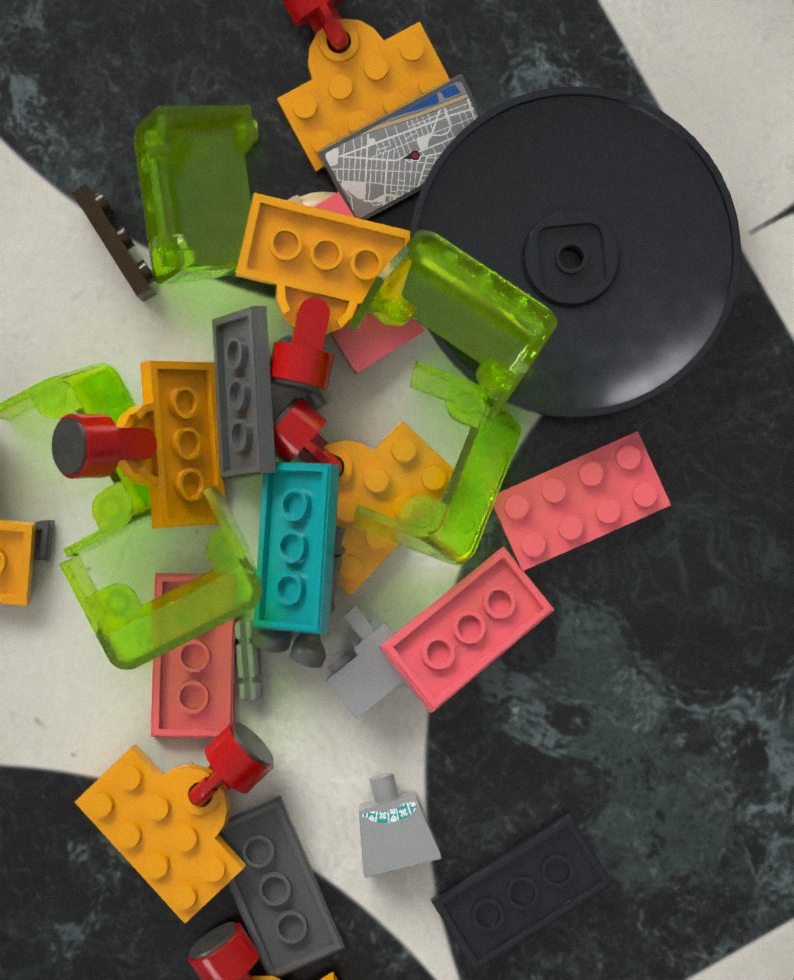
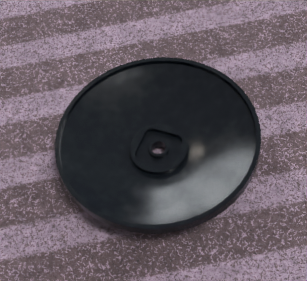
[409,87,741,418]

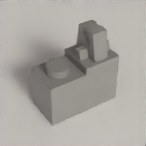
[326,605,404,719]

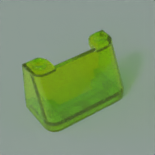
[134,105,258,284]

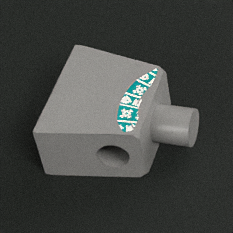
[359,773,441,878]

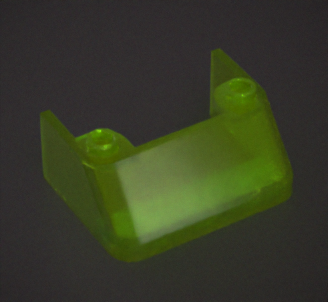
[348,230,557,422]
[353,361,521,565]
[0,363,151,557]
[59,485,263,670]

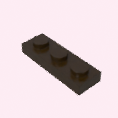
[72,184,157,302]

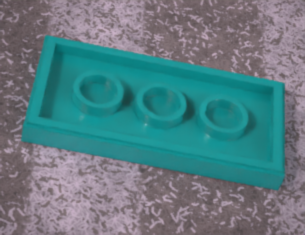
[253,462,340,634]

